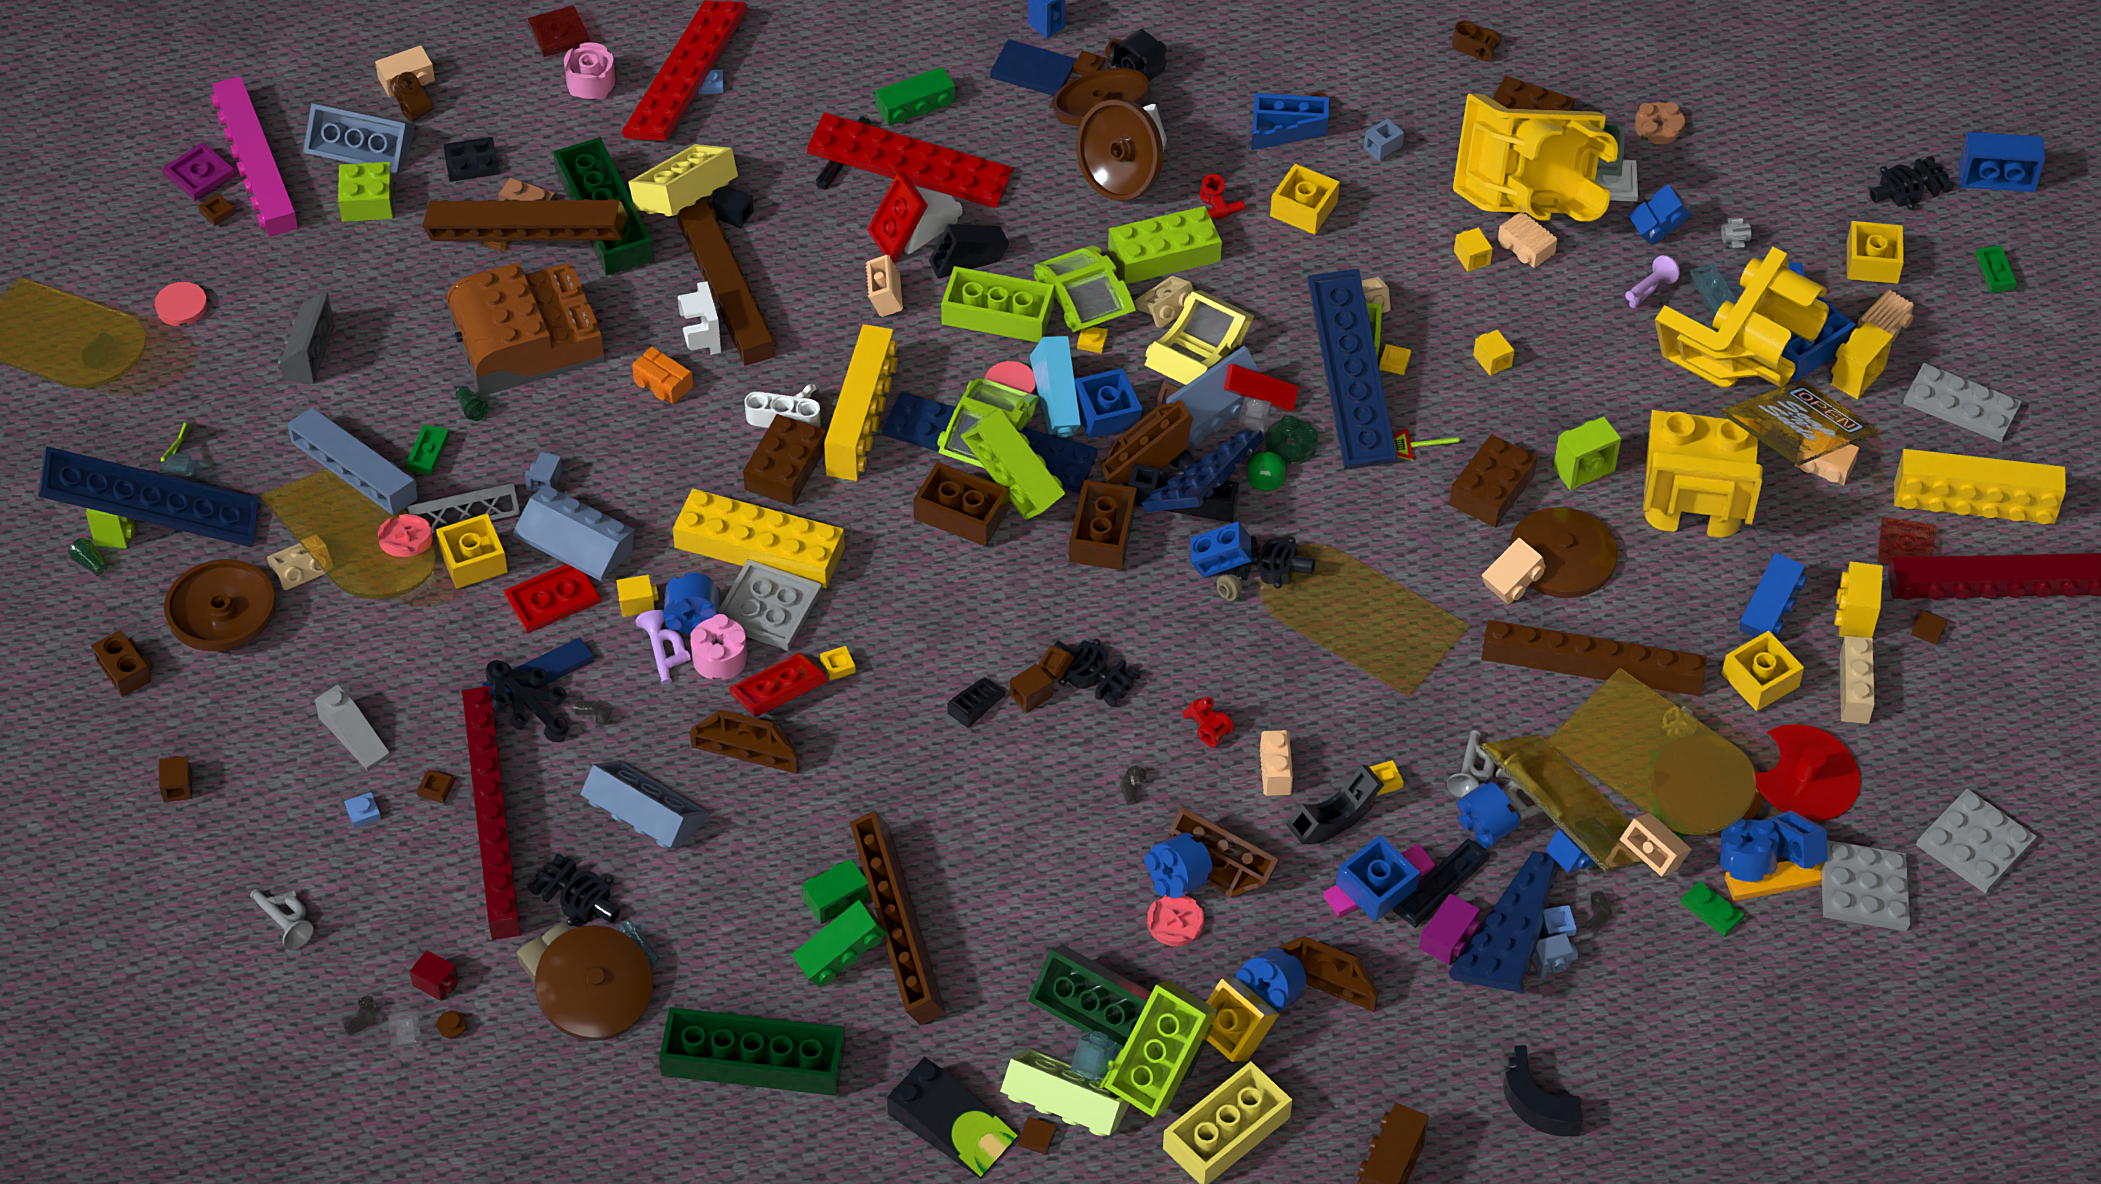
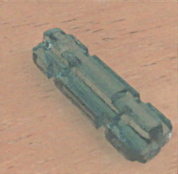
[618,920,659,968]

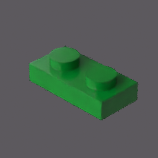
[1975,246,2017,293]
[406,424,450,476]
[1680,881,1744,937]

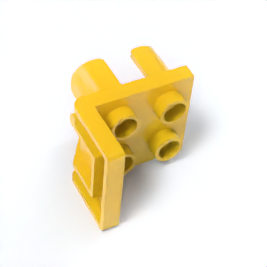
[1453,94,1618,221]
[1655,247,1829,388]
[1643,410,1763,537]

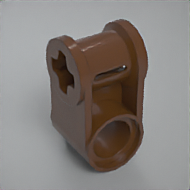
[1452,20,1501,62]
[390,72,433,122]

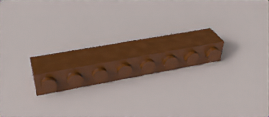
[677,198,776,366]
[423,199,628,241]
[1481,620,1707,696]
[850,811,946,1025]

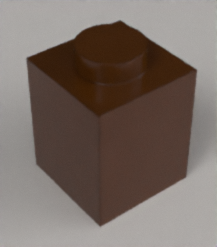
[1010,664,1054,713]
[159,756,192,802]

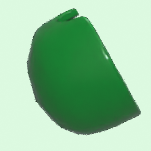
[1247,451,1287,491]

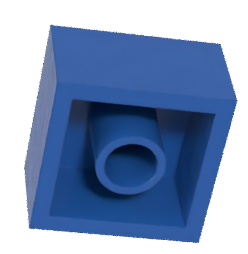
[1075,368,1143,439]
[1335,835,1420,922]

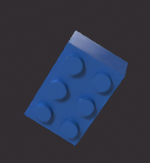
[1958,132,2045,192]

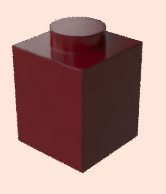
[409,950,458,1001]

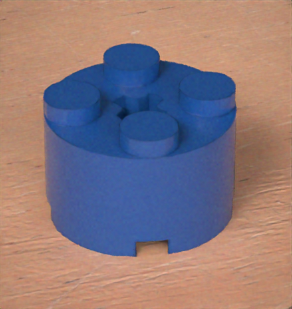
[664,572,720,634]
[1456,781,1520,849]
[1720,817,1779,882]
[1144,833,1212,898]
[1236,948,1306,1012]

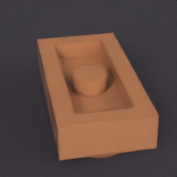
[498,178,555,201]

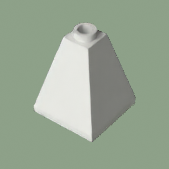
[904,186,962,254]

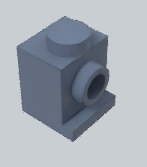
[1364,119,1404,162]
[525,452,563,493]
[1530,933,1578,980]

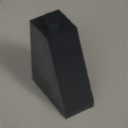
[929,224,1009,279]

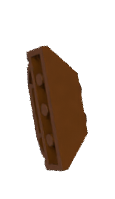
[1099,400,1193,484]
[690,709,799,774]
[1168,807,1280,898]
[1276,936,1378,1012]

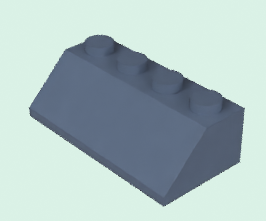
[303,103,415,173]
[1166,346,1260,449]
[513,485,634,581]
[580,760,710,849]

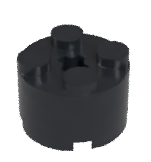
[1110,29,1167,82]

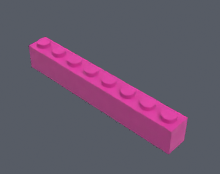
[210,76,298,237]

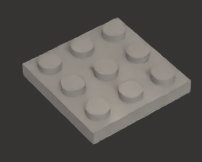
[719,559,822,651]
[1916,789,2037,894]
[1821,840,1910,931]

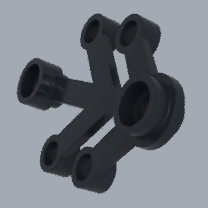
[485,660,568,742]

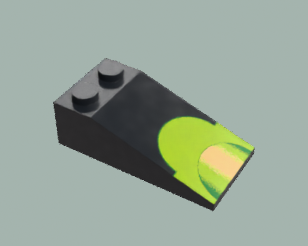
[887,1056,1018,1179]

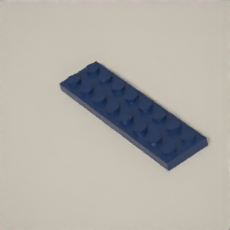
[1307,269,1397,470]
[882,392,1098,493]
[38,446,258,547]

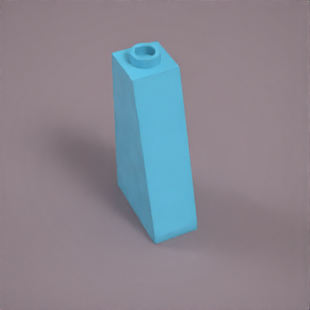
[1030,336,1081,438]

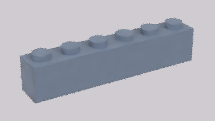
[287,408,418,516]

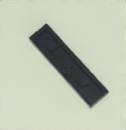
[1393,838,1490,928]

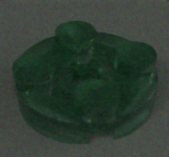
[1265,415,1318,465]

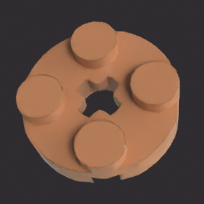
[1634,102,1685,144]

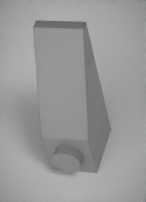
[315,685,390,770]

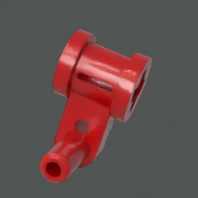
[1199,174,1246,220]
[1183,697,1235,748]

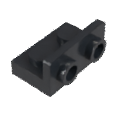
[443,137,499,182]

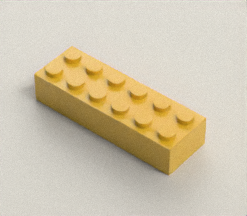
[824,324,898,481]
[1894,449,2066,524]
[673,488,845,588]

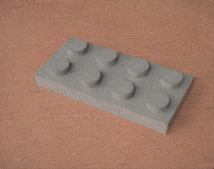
[1903,363,2022,443]

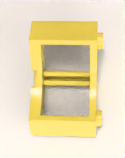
[1145,290,1254,385]

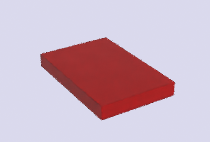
[867,172,928,263]
[503,564,601,634]
[729,652,828,718]

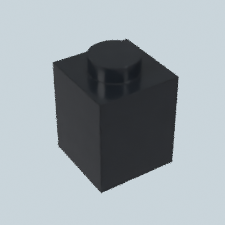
[712,185,754,229]

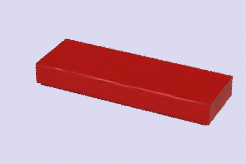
[1224,364,1298,412]

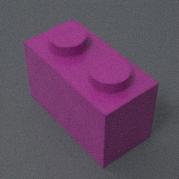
[1419,894,1481,965]

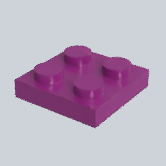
[163,142,235,201]

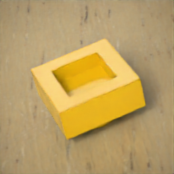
[1077,326,1108,353]
[1379,344,1411,375]
[820,646,856,681]
[1370,760,1404,796]

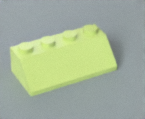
[1000,1048,1130,1136]

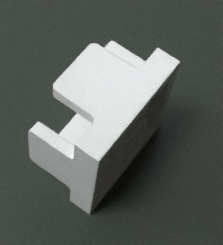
[678,281,721,355]

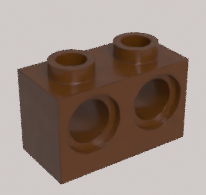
[91,630,152,697]

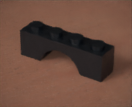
[1129,464,1239,523]

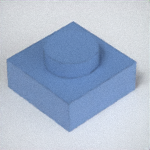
[698,70,723,94]
[344,792,381,828]
[1542,905,1577,938]

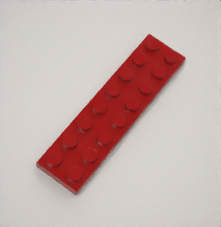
[621,0,748,141]
[807,112,1013,208]

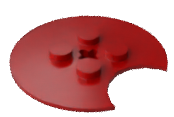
[1752,724,1860,821]

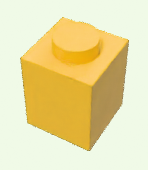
[1454,227,1493,272]
[1473,330,1514,376]
[616,574,659,617]

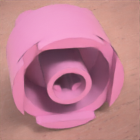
[564,43,616,99]
[690,614,747,680]

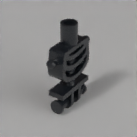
[1869,156,1954,210]
[1223,536,1315,589]
[1053,639,1141,707]
[527,853,620,926]

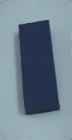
[482,637,594,703]

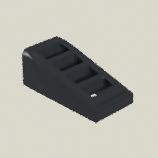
[947,677,1005,728]

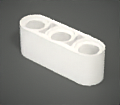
[745,392,821,428]

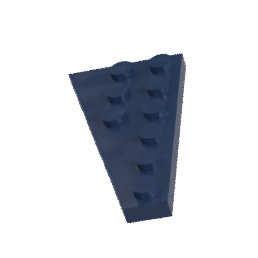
[1142,429,1265,512]
[1449,851,1560,993]

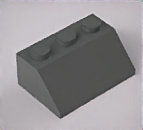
[278,291,335,384]

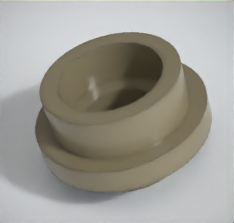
[1217,574,1242,601]

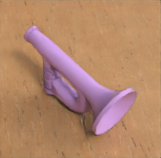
[1625,255,1680,308]
[635,610,691,685]

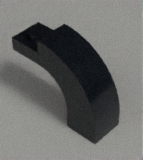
[1286,765,1384,845]
[1503,1045,1583,1136]

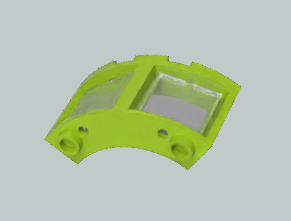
[1033,245,1136,332]
[937,377,1039,468]

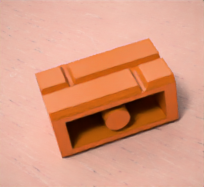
[632,346,693,404]

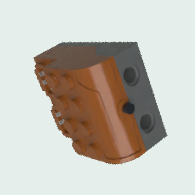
[446,262,605,397]

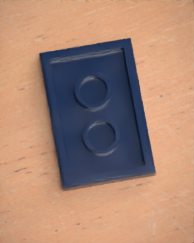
[990,39,1077,96]

